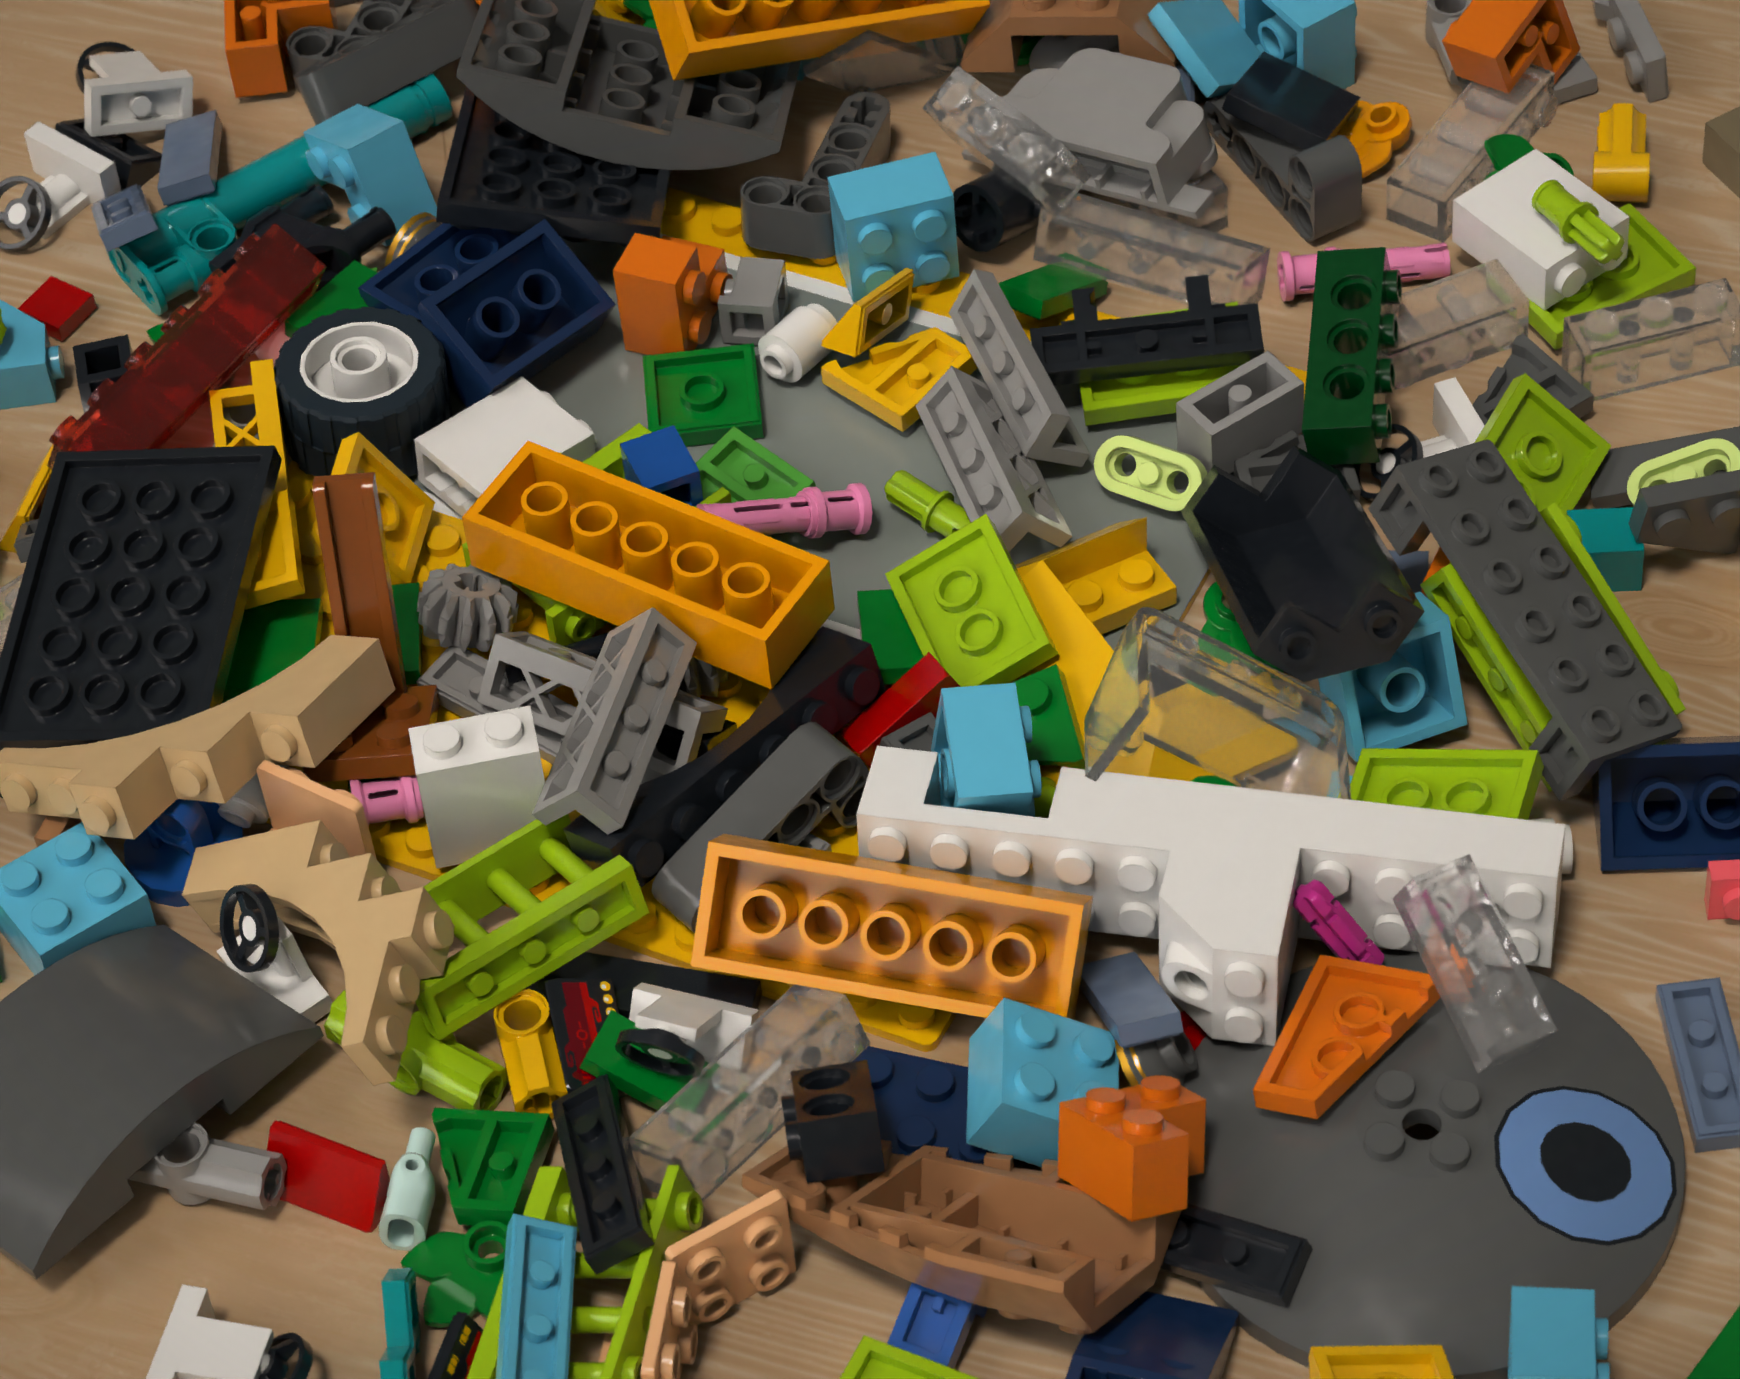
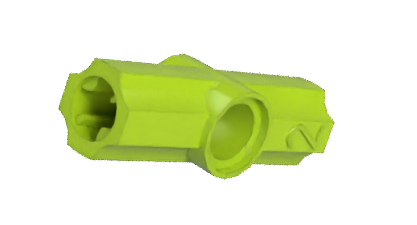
[324,990,508,1111]

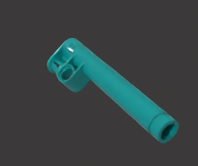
[106,73,452,316]

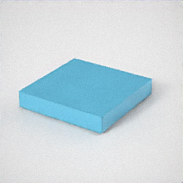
[1147,0,1261,98]

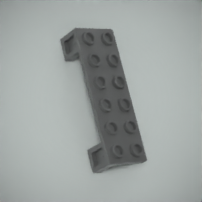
[1368,440,1682,801]

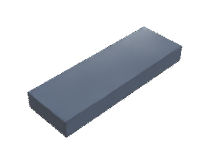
[157,110,222,206]
[91,184,158,252]
[1080,952,1183,1049]
[1655,977,1740,1153]

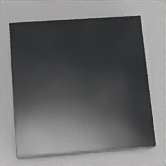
[1222,52,1361,150]

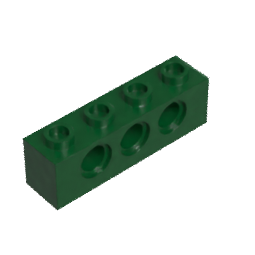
[1302,247,1402,465]

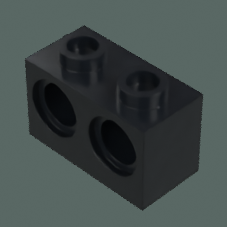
[781,1060,885,1183]

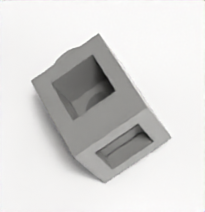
[717,257,789,345]

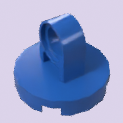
[124,799,244,907]

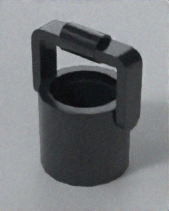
[953,164,1074,252]

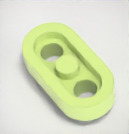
[1094,435,1208,512]
[1627,438,1740,506]

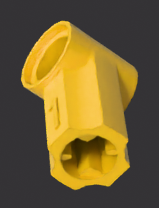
[1592,103,1650,203]
[494,989,568,1119]

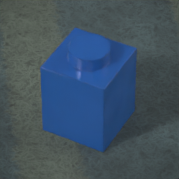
[620,425,703,506]

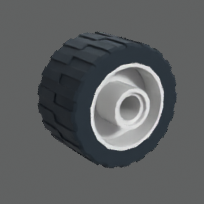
[274,307,453,477]

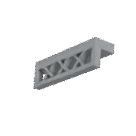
[949,269,1090,467]
[915,366,1072,552]
[532,607,697,834]
[477,631,728,775]

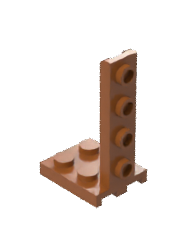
[302,472,440,782]

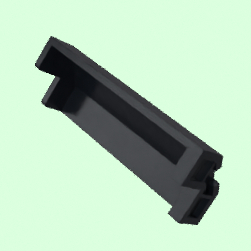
[1181,445,1425,682]

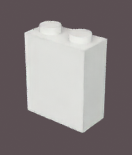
[1452,149,1630,311]
[414,376,597,517]
[408,705,545,869]

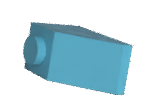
[0,300,65,410]

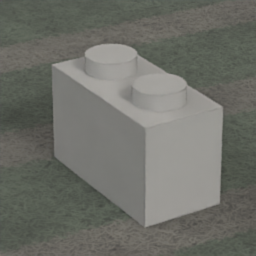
[1176,351,1304,474]

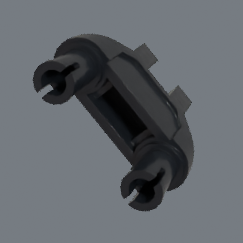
[208,184,396,316]

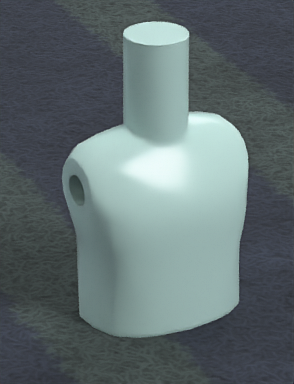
[379,1127,436,1251]

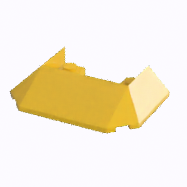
[1010,517,1299,785]

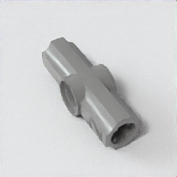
[128,1123,287,1210]

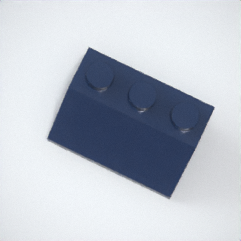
[417,219,616,408]
[358,223,518,324]
[1592,736,1740,871]

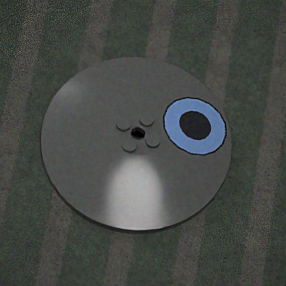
[1183,949,1686,1379]

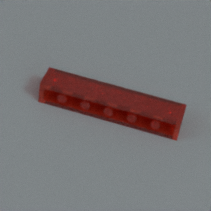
[47,223,327,470]

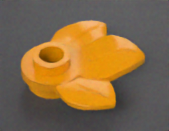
[1336,100,1412,178]

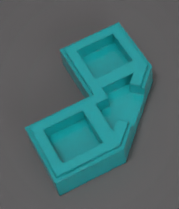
[379,1267,420,1379]

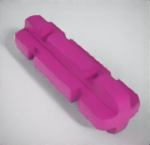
[1293,880,1385,965]

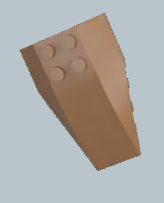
[961,0,1178,72]
[742,1140,1181,1334]

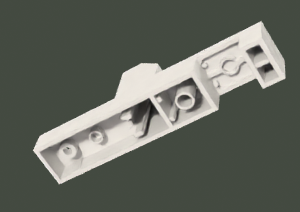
[856,746,1566,1046]

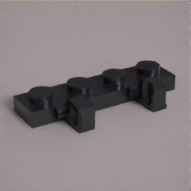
[1030,275,1264,386]

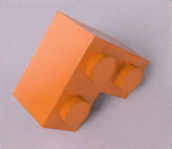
[224,0,338,98]
[1442,0,1580,94]
[613,233,733,355]
[1058,1075,1206,1222]

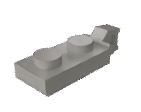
[1592,0,1669,103]

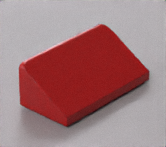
[840,652,961,767]
[267,1120,390,1233]

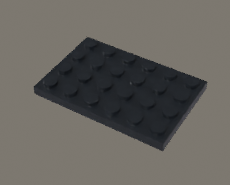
[436,87,671,247]
[0,445,282,751]

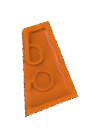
[1253,954,1444,1120]

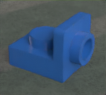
[887,1283,988,1369]

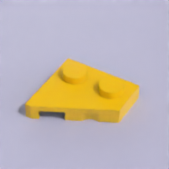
[821,327,978,432]

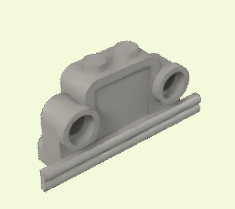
[962,48,1218,219]

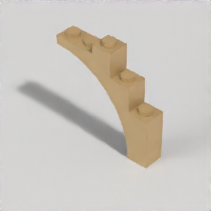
[0,635,396,840]
[182,820,455,1086]

